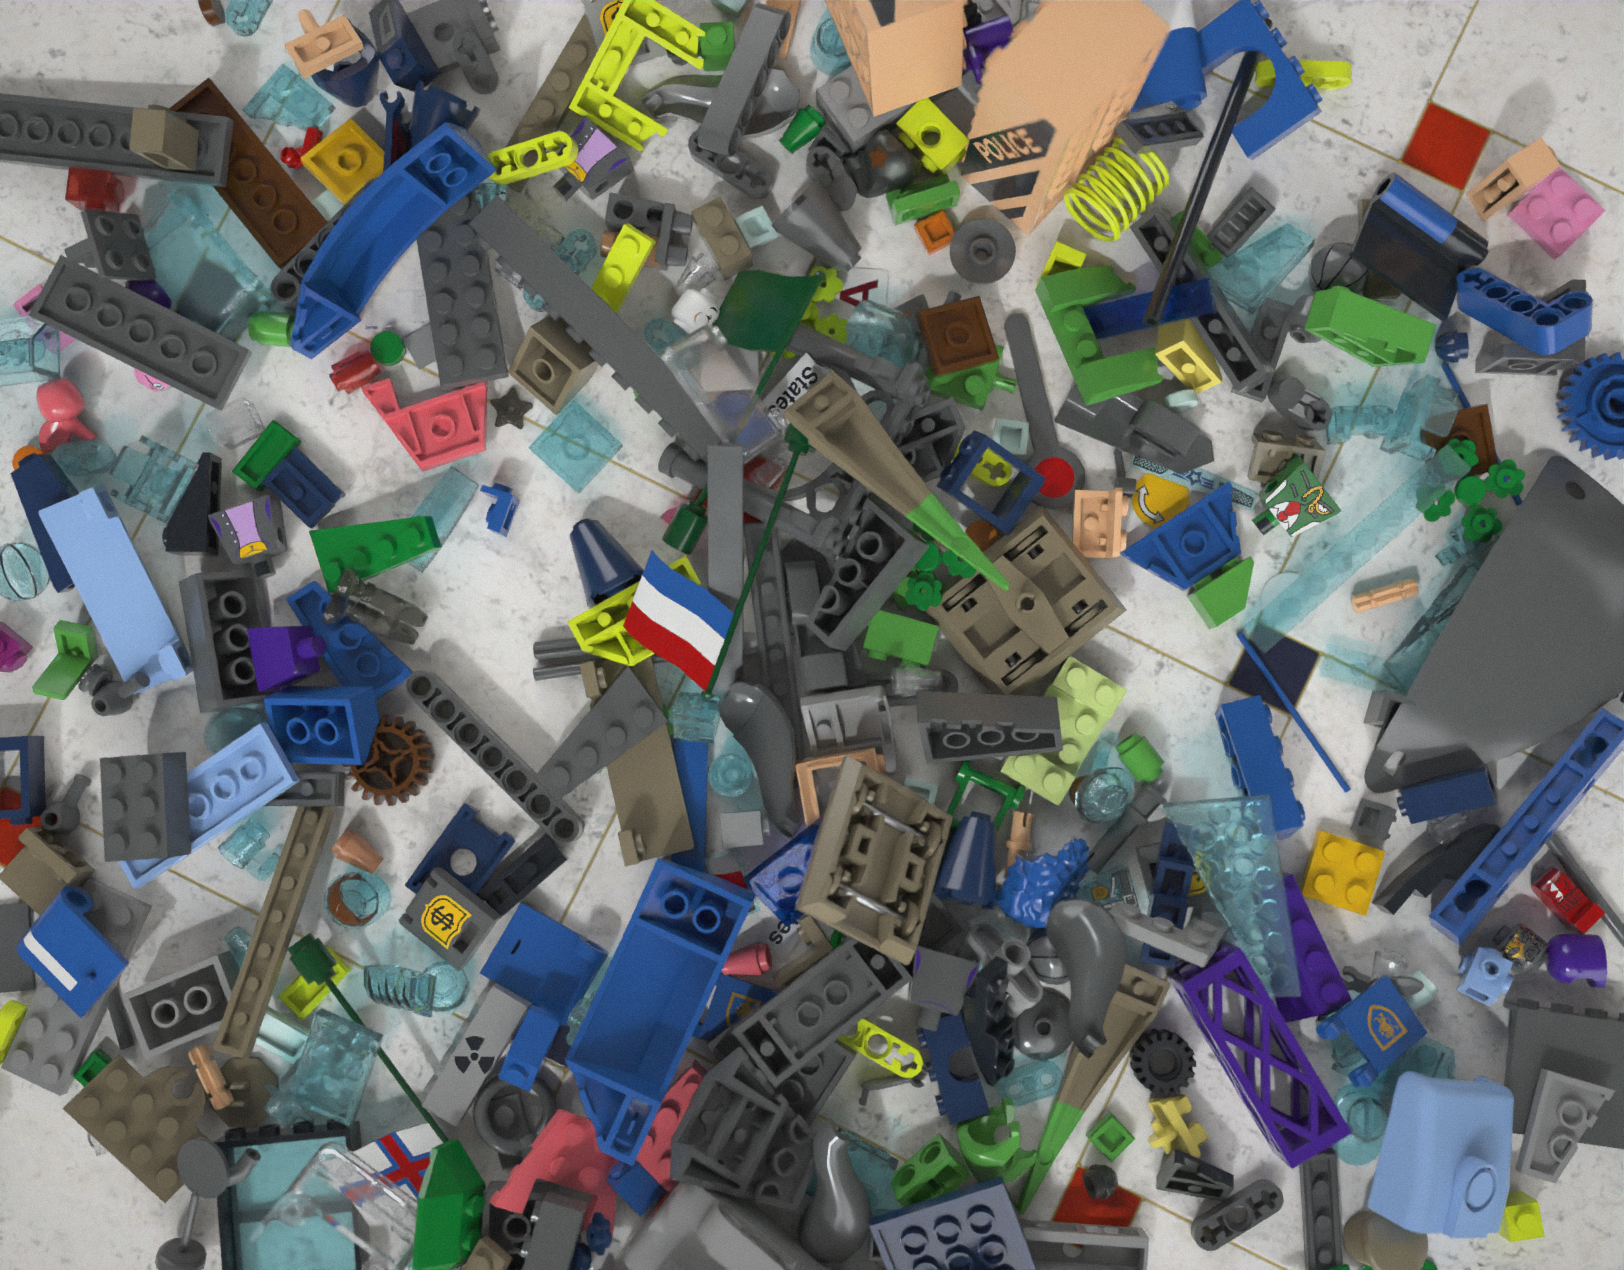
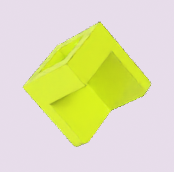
[1036,241,1087,286]

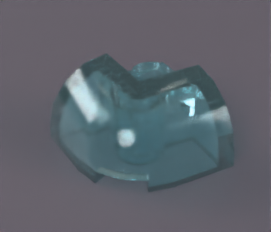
[845,299,919,369]

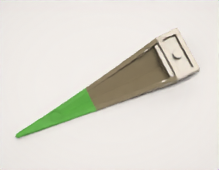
[784,371,1009,590]
[1017,963,1171,1215]

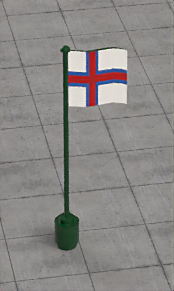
[287,932,486,1227]

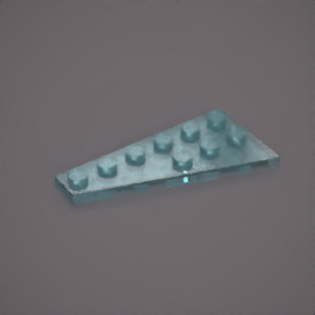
[1162,794,1302,997]

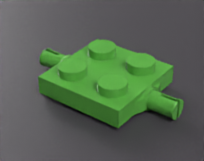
[907,344,1018,411]

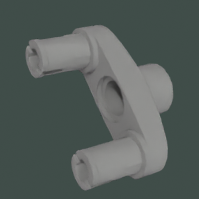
[956,924,1043,1018]

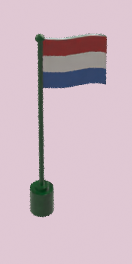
[623,423,816,700]

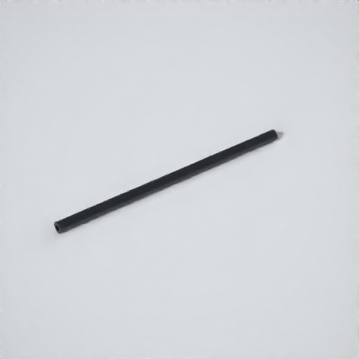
[1143,18,1273,327]

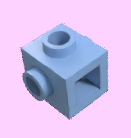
[1456,947,1514,1006]

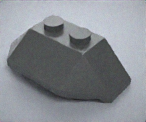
[839,397,966,499]

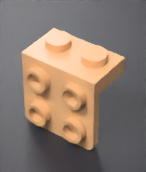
[1071,488,1128,559]

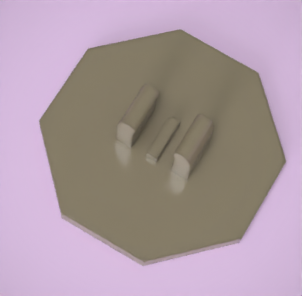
[209,1057,279,1127]

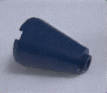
[405,80,481,154]
[569,519,644,609]
[932,811,996,910]

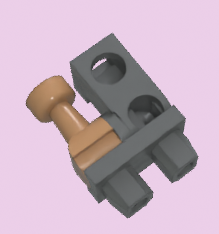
[601,192,693,271]

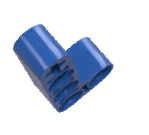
[1456,268,1593,355]

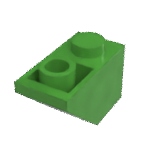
[1187,556,1254,629]

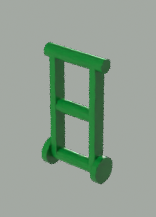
[946,760,1026,834]

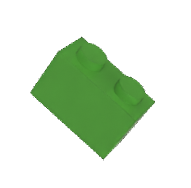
[862,610,939,671]

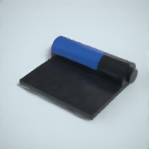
[1349,172,1489,322]

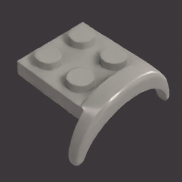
[800,686,896,775]

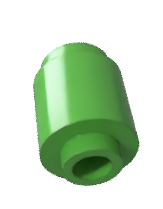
[248,311,295,347]
[1115,731,1165,783]

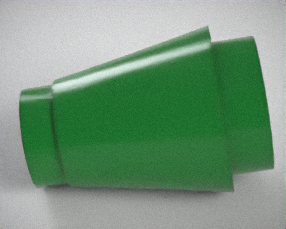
[778,104,827,155]

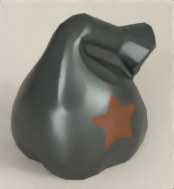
[843,129,922,198]

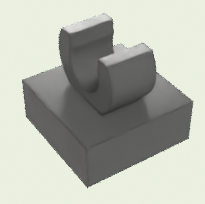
[1350,798,1397,842]

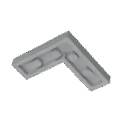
[1104,903,1230,968]

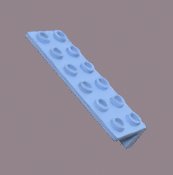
[39,485,193,695]

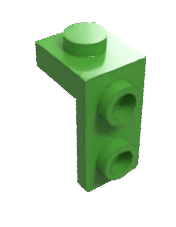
[32,620,98,700]

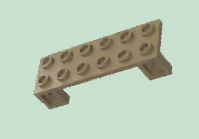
[579,656,695,867]

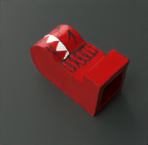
[1530,866,1605,934]

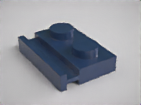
[261,447,346,529]

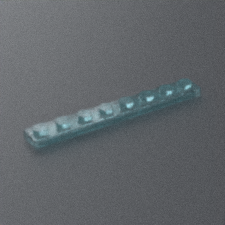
[1241,445,1471,653]

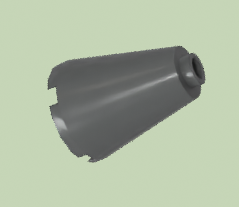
[771,178,862,272]

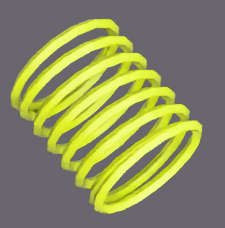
[1064,134,1169,242]

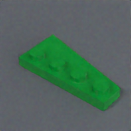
[309,516,442,593]

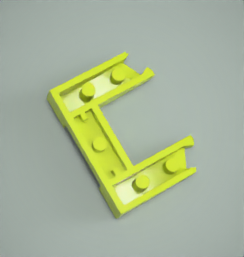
[569,0,705,152]

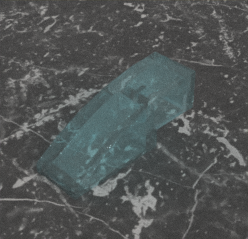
[408,466,479,573]

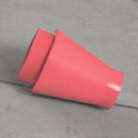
[722,941,772,975]

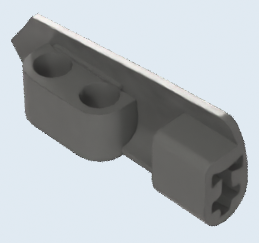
[1054,383,1214,474]
[780,538,867,694]

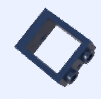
[936,430,1046,535]
[0,736,46,825]

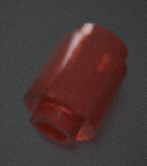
[329,350,382,395]

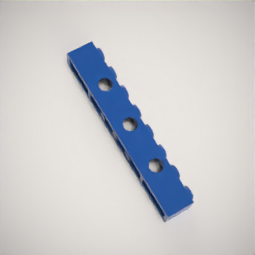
[1429,708,1624,946]

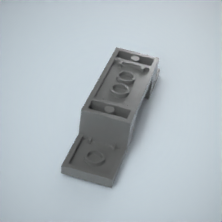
[706,894,963,1087]

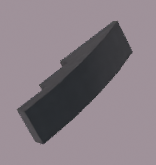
[1372,823,1501,915]

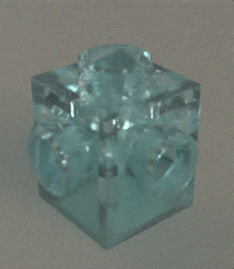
[668,691,720,744]

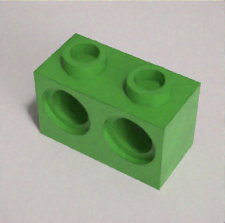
[888,1133,971,1207]

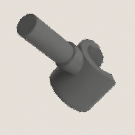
[1113,451,1136,498]

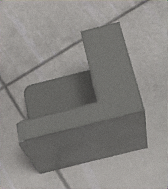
[1363,690,1416,730]

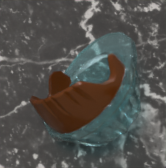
[1069,767,1134,824]
[324,872,391,929]

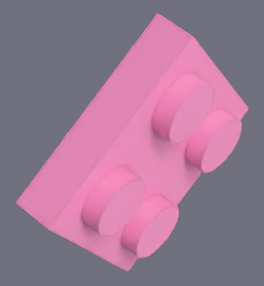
[1507,167,1606,260]

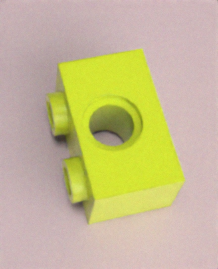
[896,98,969,175]

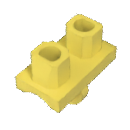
[1147,1094,1208,1158]

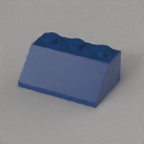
[264,686,379,765]

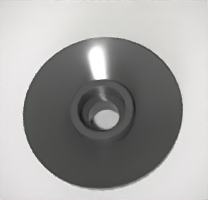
[949,219,1016,284]
[1015,991,1072,1060]

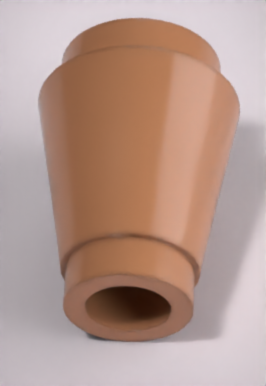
[331,828,384,875]

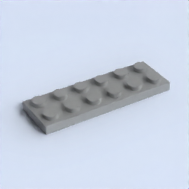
[1,879,152,1096]

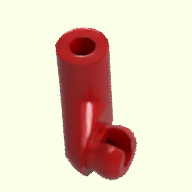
[280,127,323,169]

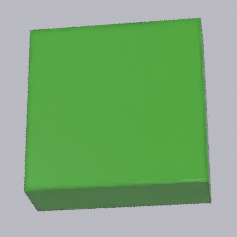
[1086,1111,1135,1163]

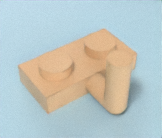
[284,9,364,79]

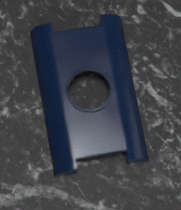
[404,803,516,895]

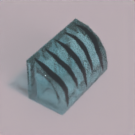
[363,964,437,1018]

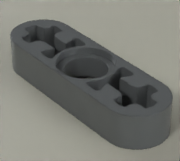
[688,130,773,199]
[1191,1179,1284,1251]

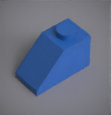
[498,1004,563,1092]

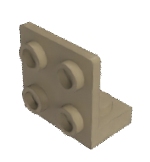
[0,826,95,915]

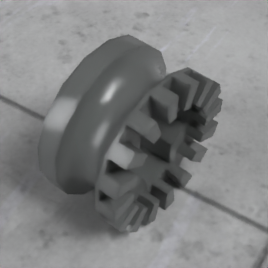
[78,664,113,697]

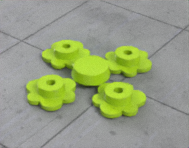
[771,266,851,359]

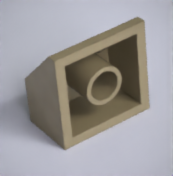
[508,315,599,415]

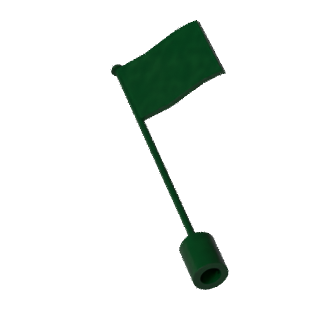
[662,270,826,555]

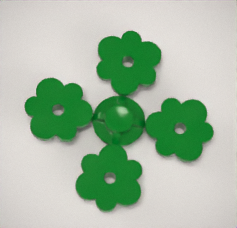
[1415,439,1525,543]
[905,509,978,611]

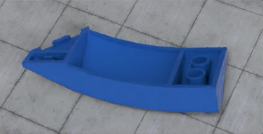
[290,122,497,359]
[565,858,756,1166]

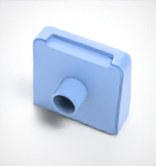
[1367,1071,1514,1238]

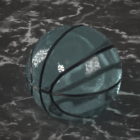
[0,542,50,601]

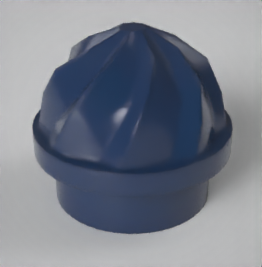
[1434,330,1469,363]

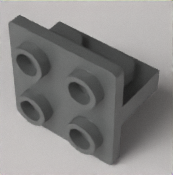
[64,209,156,281]

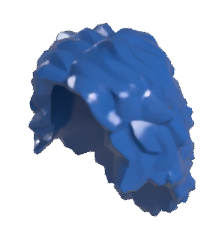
[996,838,1091,929]

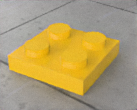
[300,118,384,205]
[1299,830,1386,916]

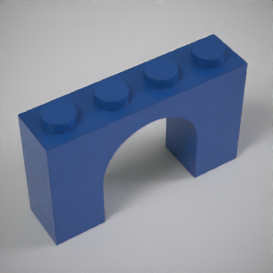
[1197,0,1323,160]

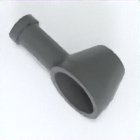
[91,671,150,716]
[40,774,92,835]

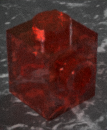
[65,167,124,212]

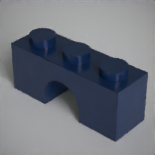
[915,1012,990,1125]

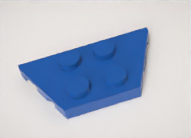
[1120,481,1241,591]

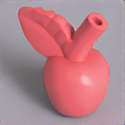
[36,377,97,452]

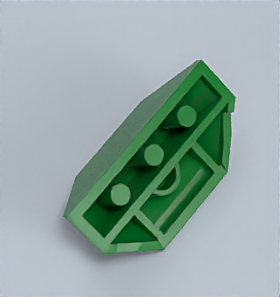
[412,1139,485,1270]

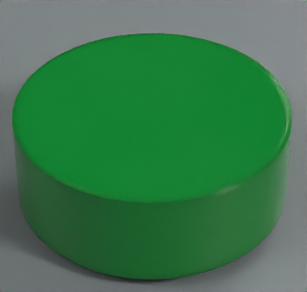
[370,331,406,366]

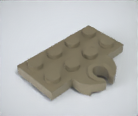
[62,1054,210,1203]

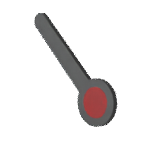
[1004,313,1085,510]

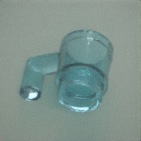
[218,819,280,881]

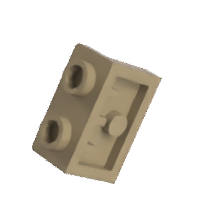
[1247,430,1325,483]

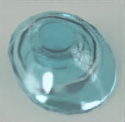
[203,707,268,754]

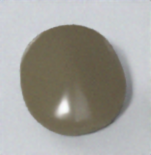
[1343,1210,1428,1270]

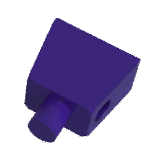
[247,625,327,692]

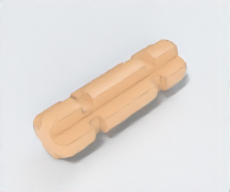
[1351,579,1419,613]
[188,1044,234,1111]

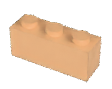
[1466,138,1561,221]

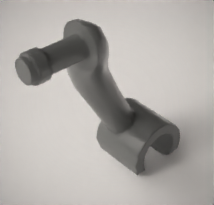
[859,1064,928,1106]

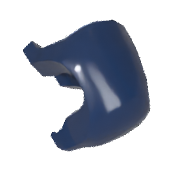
[311,18,379,108]

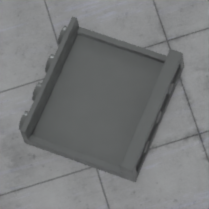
[1503,998,1624,1149]

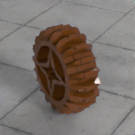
[341,715,435,806]

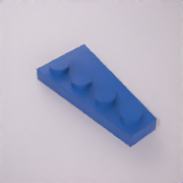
[286,581,413,701]

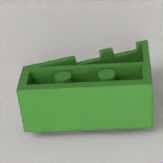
[1304,286,1436,367]

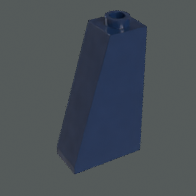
[10,453,80,593]

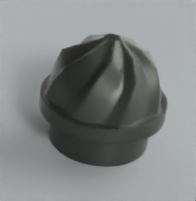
[1082,1164,1118,1200]

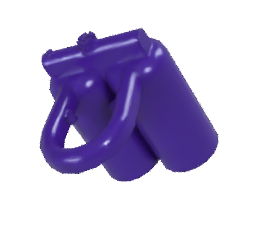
[963,14,1014,85]

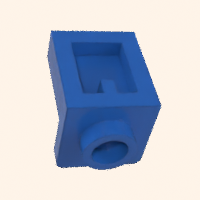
[480,482,520,537]

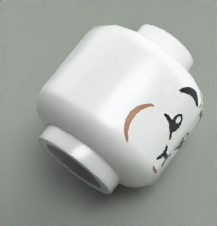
[671,288,720,339]

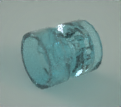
[708,753,754,797]

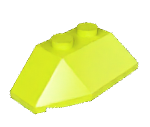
[567,555,702,667]

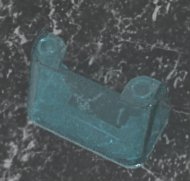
[143,186,279,341]

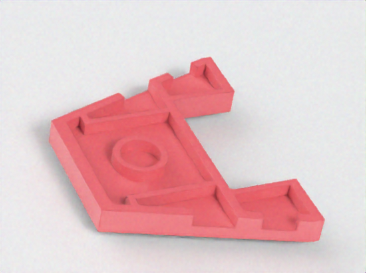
[361,378,488,472]
[490,1109,618,1236]

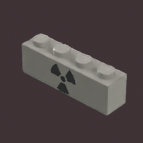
[421,983,533,1127]

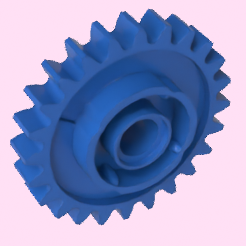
[1555,352,1624,460]

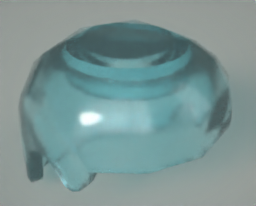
[418,961,470,1014]

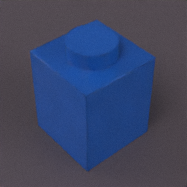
[606,1160,666,1217]

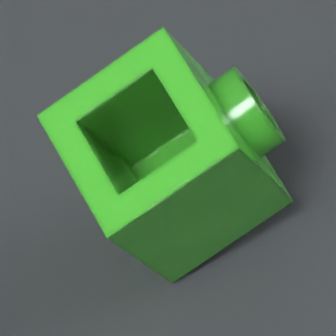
[697,22,735,72]

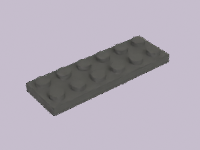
[416,188,509,390]
[29,255,252,411]

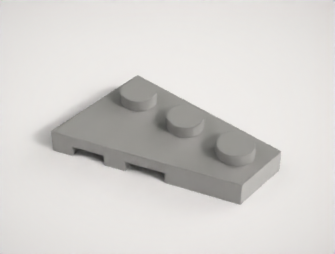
[1515,1068,1615,1183]

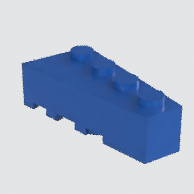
[1215,695,1305,847]

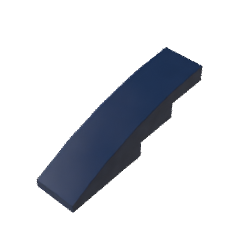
[1140,820,1200,969]

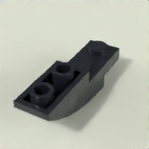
[963,956,1017,1087]

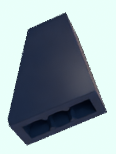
[1397,764,1497,824]

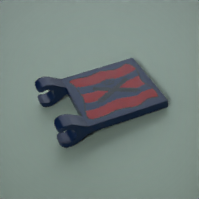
[380,91,411,172]

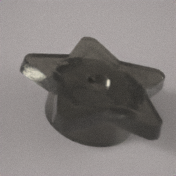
[490,388,533,429]

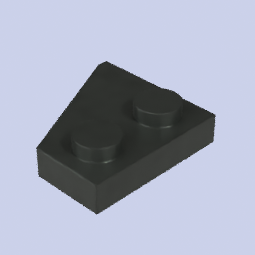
[1156,1149,1234,1202]

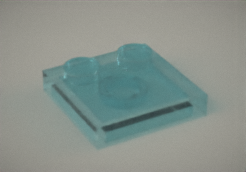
[529,400,623,494]

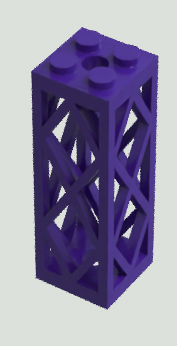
[1166,940,1352,1169]

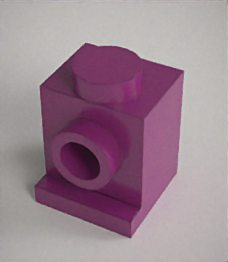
[0,622,33,673]

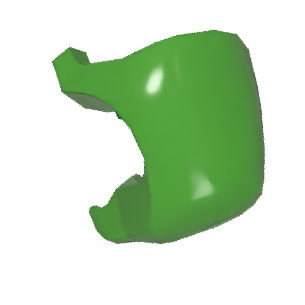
[957,1097,1037,1183]

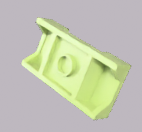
[997,655,1128,806]

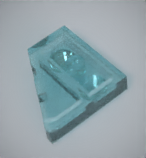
[242,63,336,131]

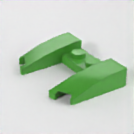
[1035,265,1163,406]

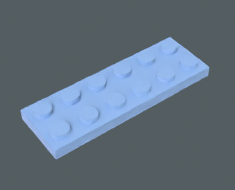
[102,723,300,889]

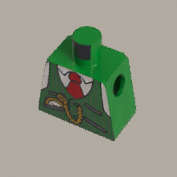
[1252,455,1341,537]

